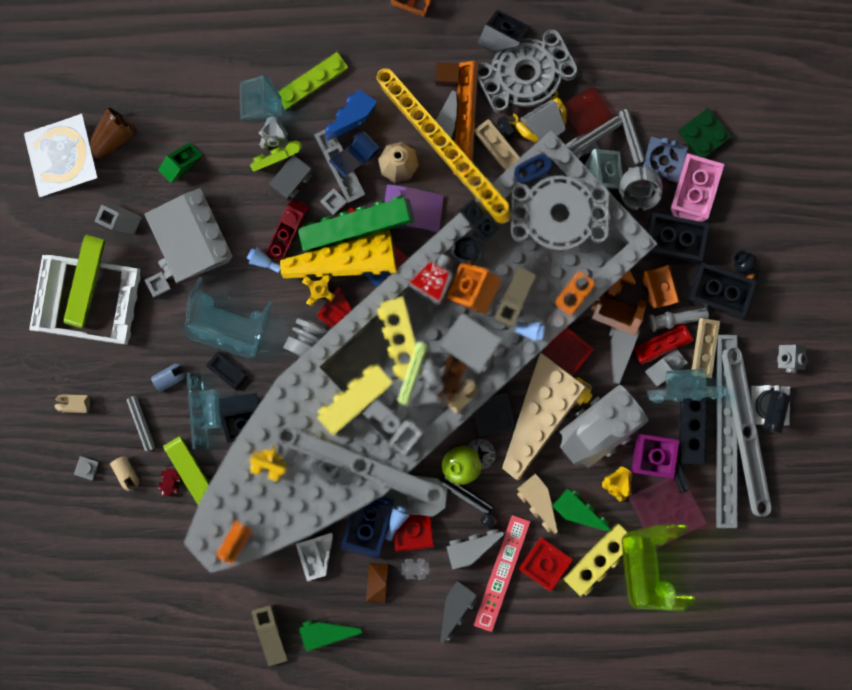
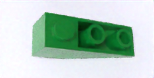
[552,489,611,532]

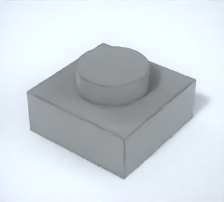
[320,188,347,216]
[145,272,171,298]
[74,456,100,480]

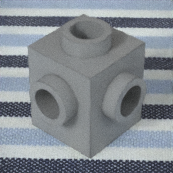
[777,345,807,373]

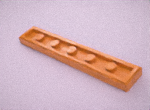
[453,61,478,175]

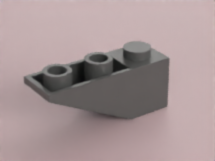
[440,581,477,643]

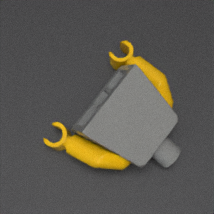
[508,91,567,143]

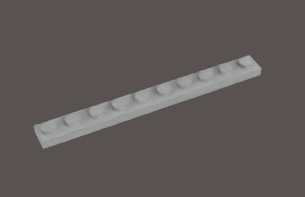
[716,335,737,528]

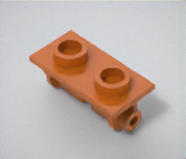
[216,520,253,565]

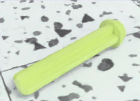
[398,342,429,405]

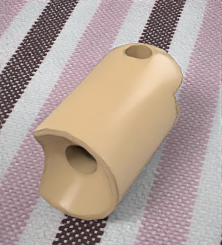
[444,380,478,414]
[54,394,90,413]
[110,456,139,491]

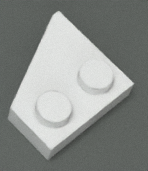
[296,533,333,581]

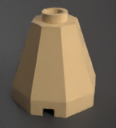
[378,142,419,183]

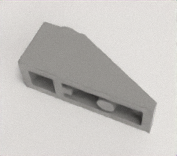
[609,327,640,385]

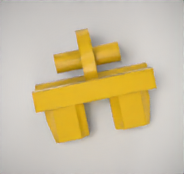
[249,446,289,482]

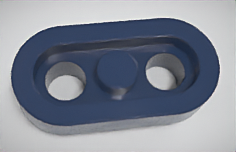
[514,154,551,184]

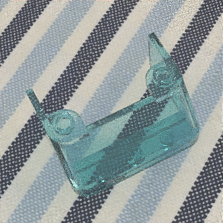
[184,277,272,359]

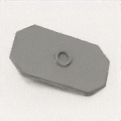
[381,476,447,516]

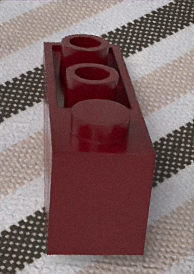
[265,199,310,261]

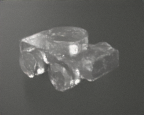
[402,559,429,579]

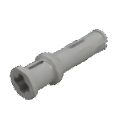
[649,308,709,332]
[417,338,443,394]

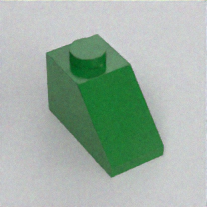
[158,142,203,183]

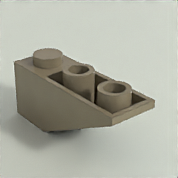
[494,267,536,329]
[251,604,288,666]

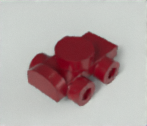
[158,468,181,497]

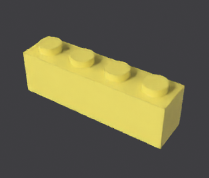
[317,365,393,436]

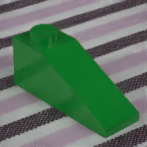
[299,619,363,651]

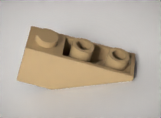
[517,474,557,534]

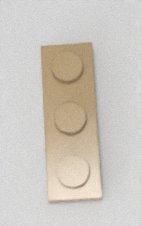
[474,119,520,171]
[691,318,720,378]

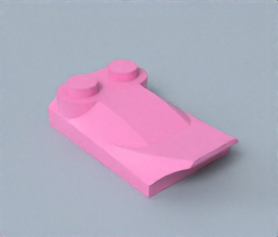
[671,154,724,222]

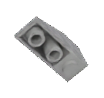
[446,529,504,569]

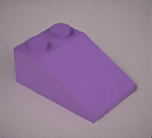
[385,185,444,233]

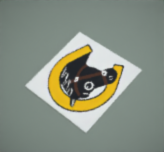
[24,114,97,197]

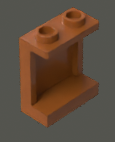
[591,291,647,335]

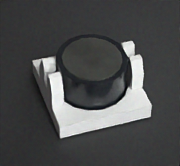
[750,385,790,425]

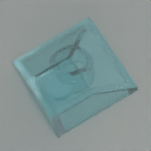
[240,75,282,120]

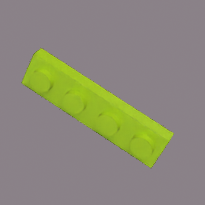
[275,52,348,111]

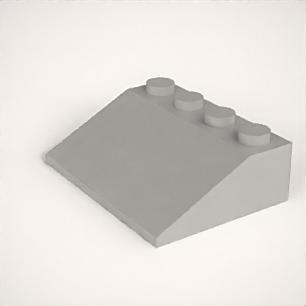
[145,188,233,283]

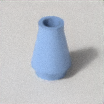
[515,321,546,342]

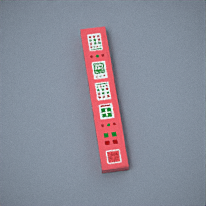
[473,515,530,632]

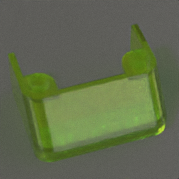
[621,525,695,611]

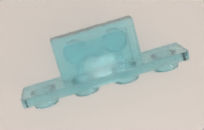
[647,369,727,402]
[187,372,221,450]

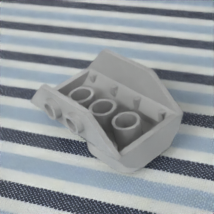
[560,385,649,468]

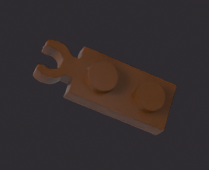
[437,353,467,405]

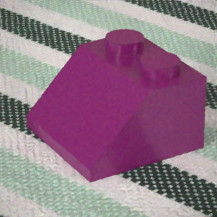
[631,434,679,479]

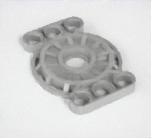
[477,30,577,114]
[511,176,609,250]

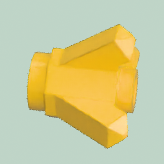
[302,274,335,307]
[602,467,633,502]

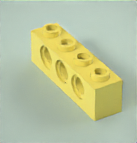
[377,297,423,381]
[563,524,635,596]

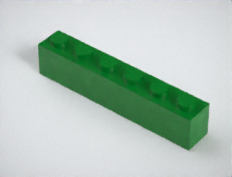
[298,196,415,252]

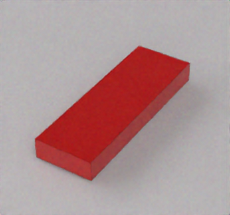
[633,324,693,366]

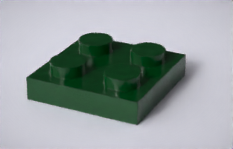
[677,108,731,158]

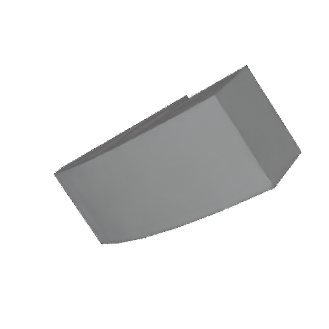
[436,90,457,146]

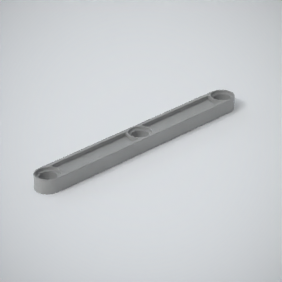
[722,347,771,517]
[278,427,444,504]

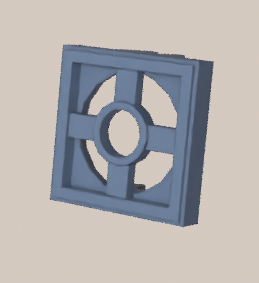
[642,137,688,184]

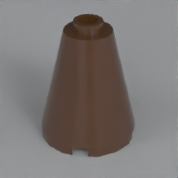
[89,107,137,161]

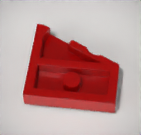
[316,287,352,328]

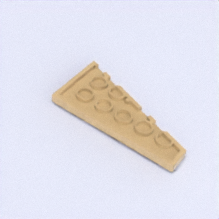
[502,353,587,480]

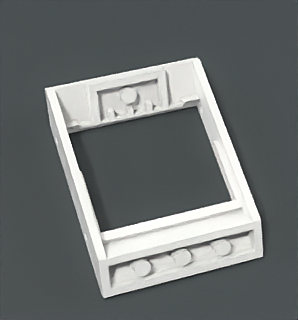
[29,255,141,345]

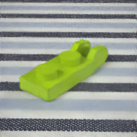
[250,140,302,171]

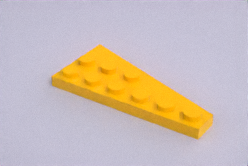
[280,230,397,278]

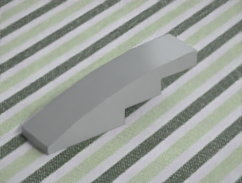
[314,129,365,203]

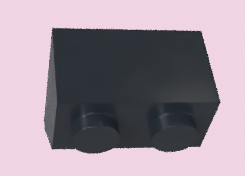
[219,393,260,442]

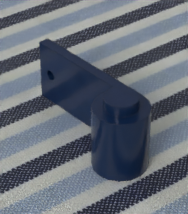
[328,131,382,177]

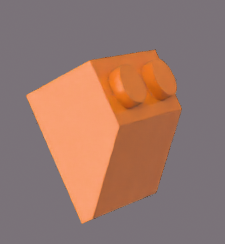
[445,263,502,315]

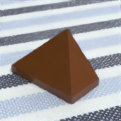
[366,563,388,603]

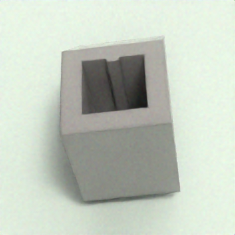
[94,201,142,235]

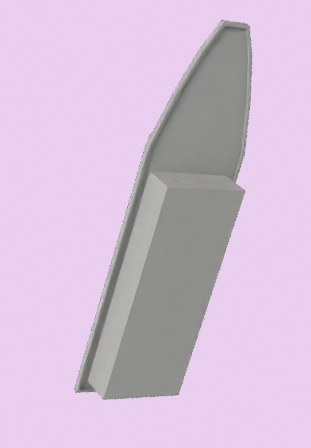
[184,130,657,573]

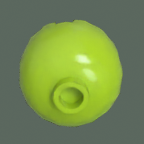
[442,446,482,485]

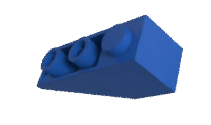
[325,89,377,141]

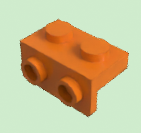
[643,265,680,308]

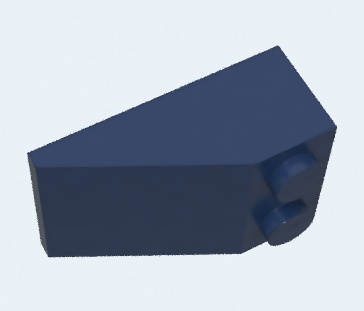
[340,497,395,560]

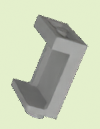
[439,313,502,373]

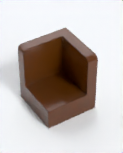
[435,62,459,87]

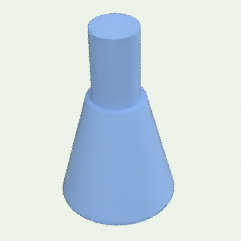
[247,247,281,273]
[384,505,410,541]

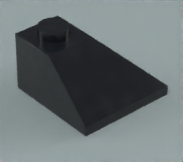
[478,9,530,52]

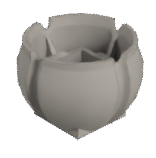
[619,167,663,211]

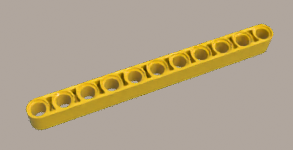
[377,68,511,223]

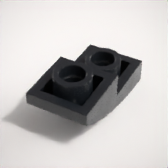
[458,198,500,242]

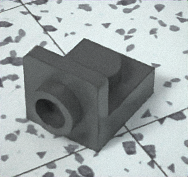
[309,461,341,483]

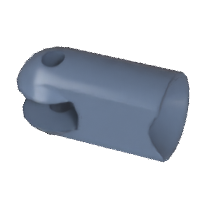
[151,363,186,392]

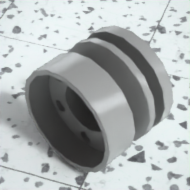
[283,318,328,357]

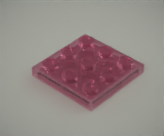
[628,478,707,550]

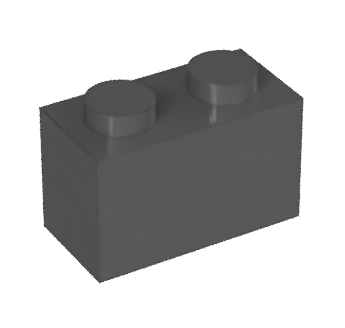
[269,155,312,201]

